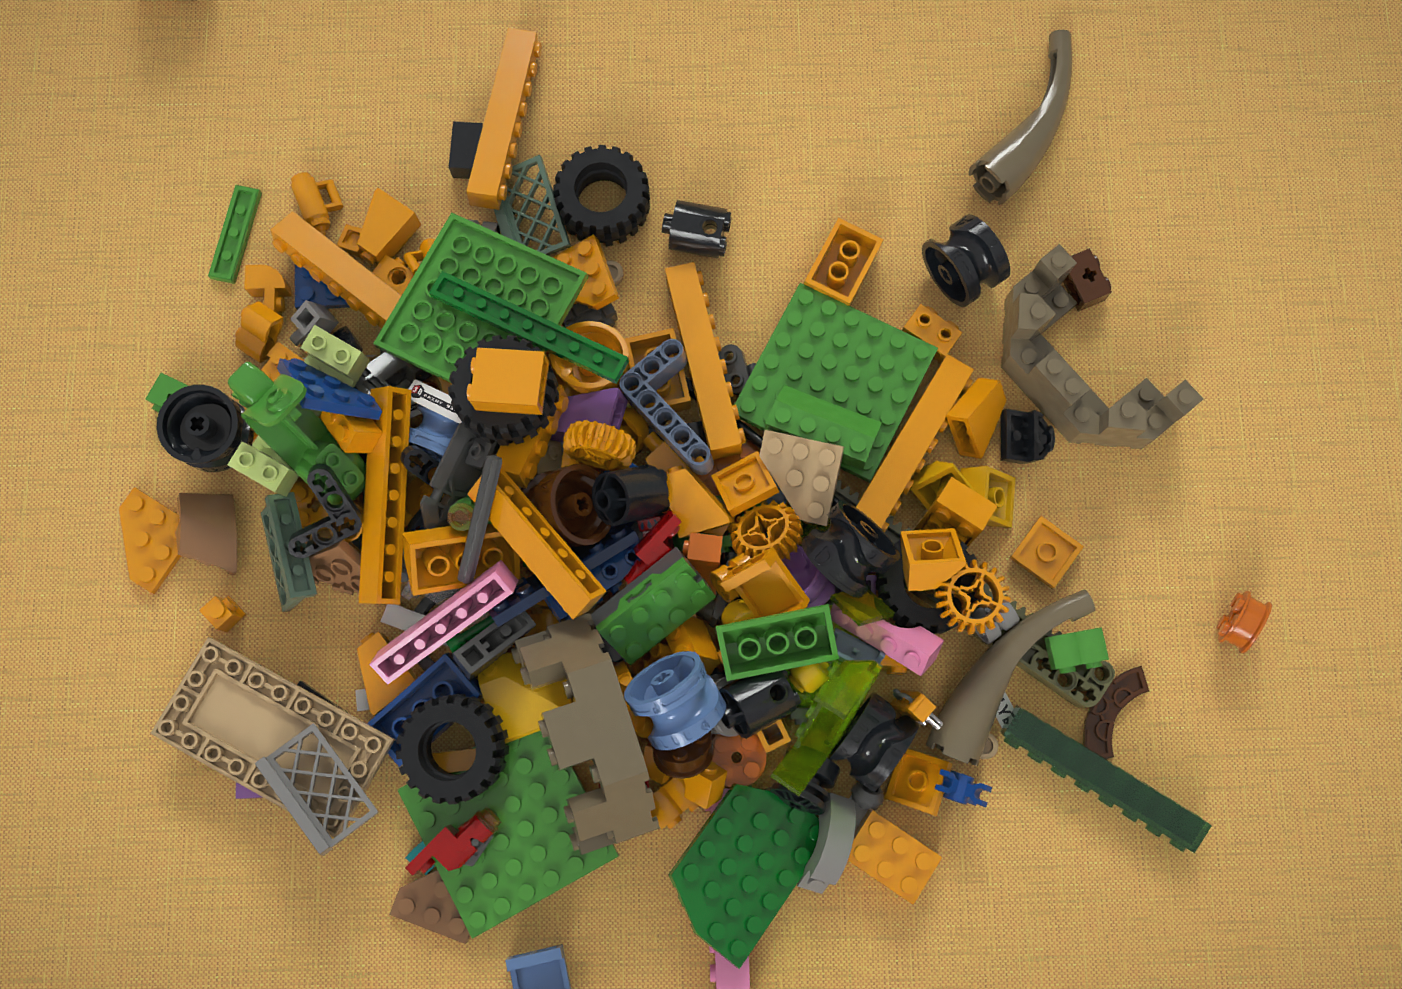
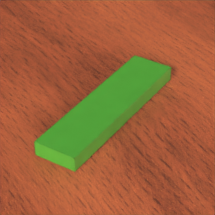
[208,185,262,284]

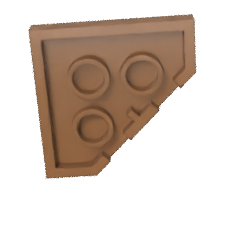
[309,539,361,595]
[389,870,470,944]

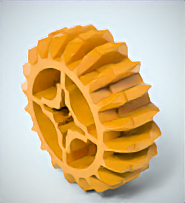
[563,420,636,471]
[730,500,803,560]
[934,559,1011,635]

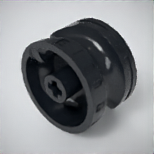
[922,214,1010,307]
[156,385,254,472]
[801,501,900,598]
[828,692,920,792]

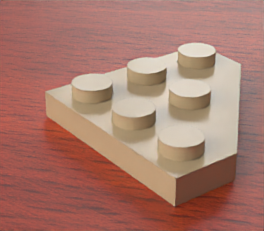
[759,430,845,526]

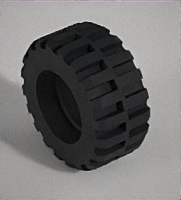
[553,145,650,247]
[448,335,559,446]
[876,539,978,634]
[396,694,509,805]

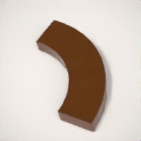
[1083,666,1150,764]

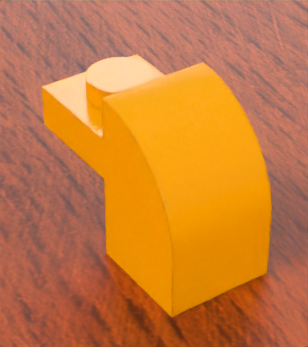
[244,264,292,316]

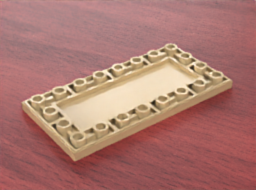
[150,637,395,838]

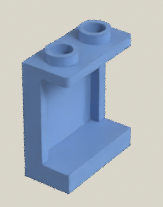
[505,944,571,989]

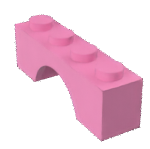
[830,592,944,676]

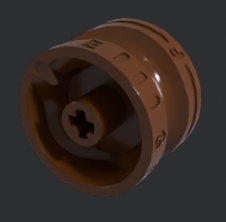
[521,464,611,548]

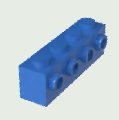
[544,542,641,623]

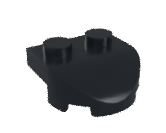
[1000,409,1055,464]

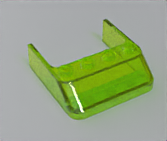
[770,660,883,796]

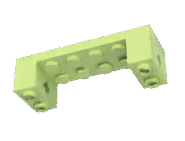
[227,325,370,497]

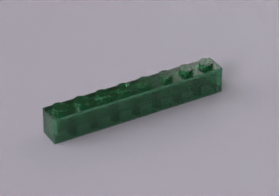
[1000,705,1212,853]

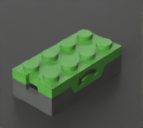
[591,547,716,665]

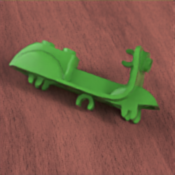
[228,362,366,505]

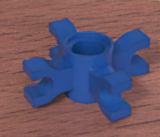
[935,769,992,807]

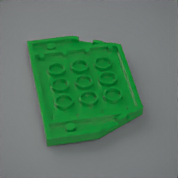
[668,784,819,969]

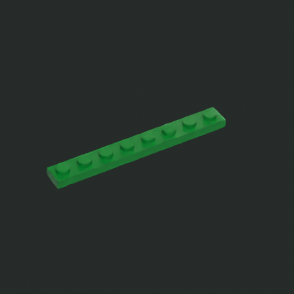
[429,271,629,384]

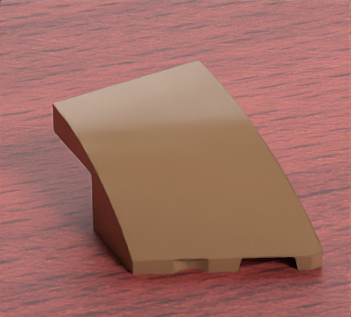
[175,493,237,575]

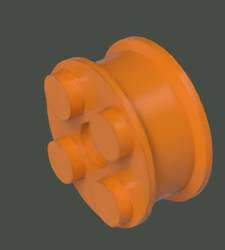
[1216,590,1272,654]
[712,734,767,787]

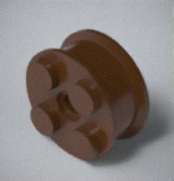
[651,730,714,779]

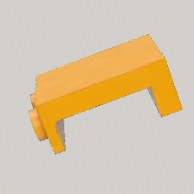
[721,547,810,618]

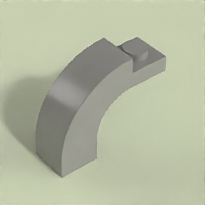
[797,793,856,894]

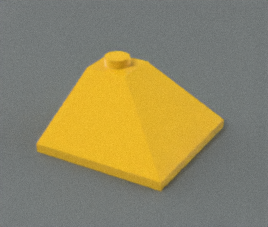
[478,653,573,744]

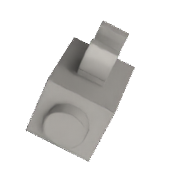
[290,300,339,346]

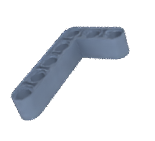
[619,339,714,475]

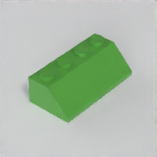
[765,385,882,471]
[716,604,839,681]

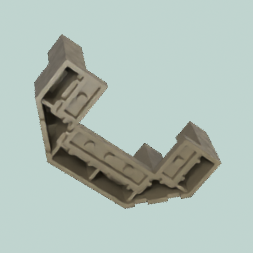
[1001,244,1203,449]
[511,613,660,855]

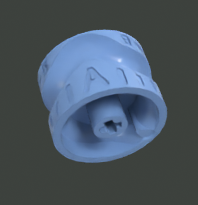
[409,404,463,462]
[624,651,726,750]

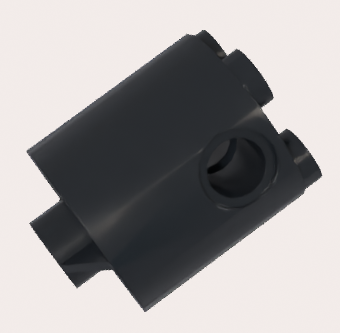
[662,200,732,258]
[592,464,670,526]
[719,670,801,739]

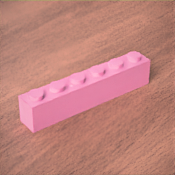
[369,560,519,685]

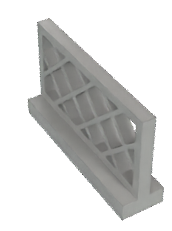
[255,723,379,856]

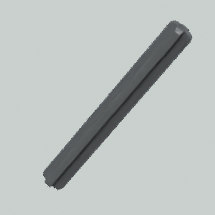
[457,455,502,584]

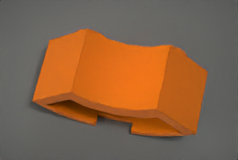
[682,532,723,600]

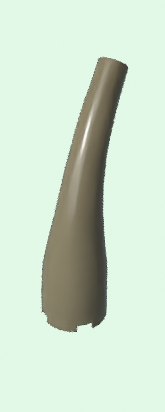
[969,29,1072,205]
[926,589,1096,766]

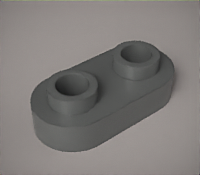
[718,344,750,395]

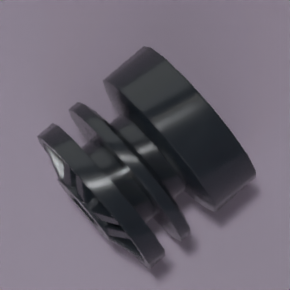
[770,746,840,815]

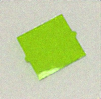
[830,590,895,626]

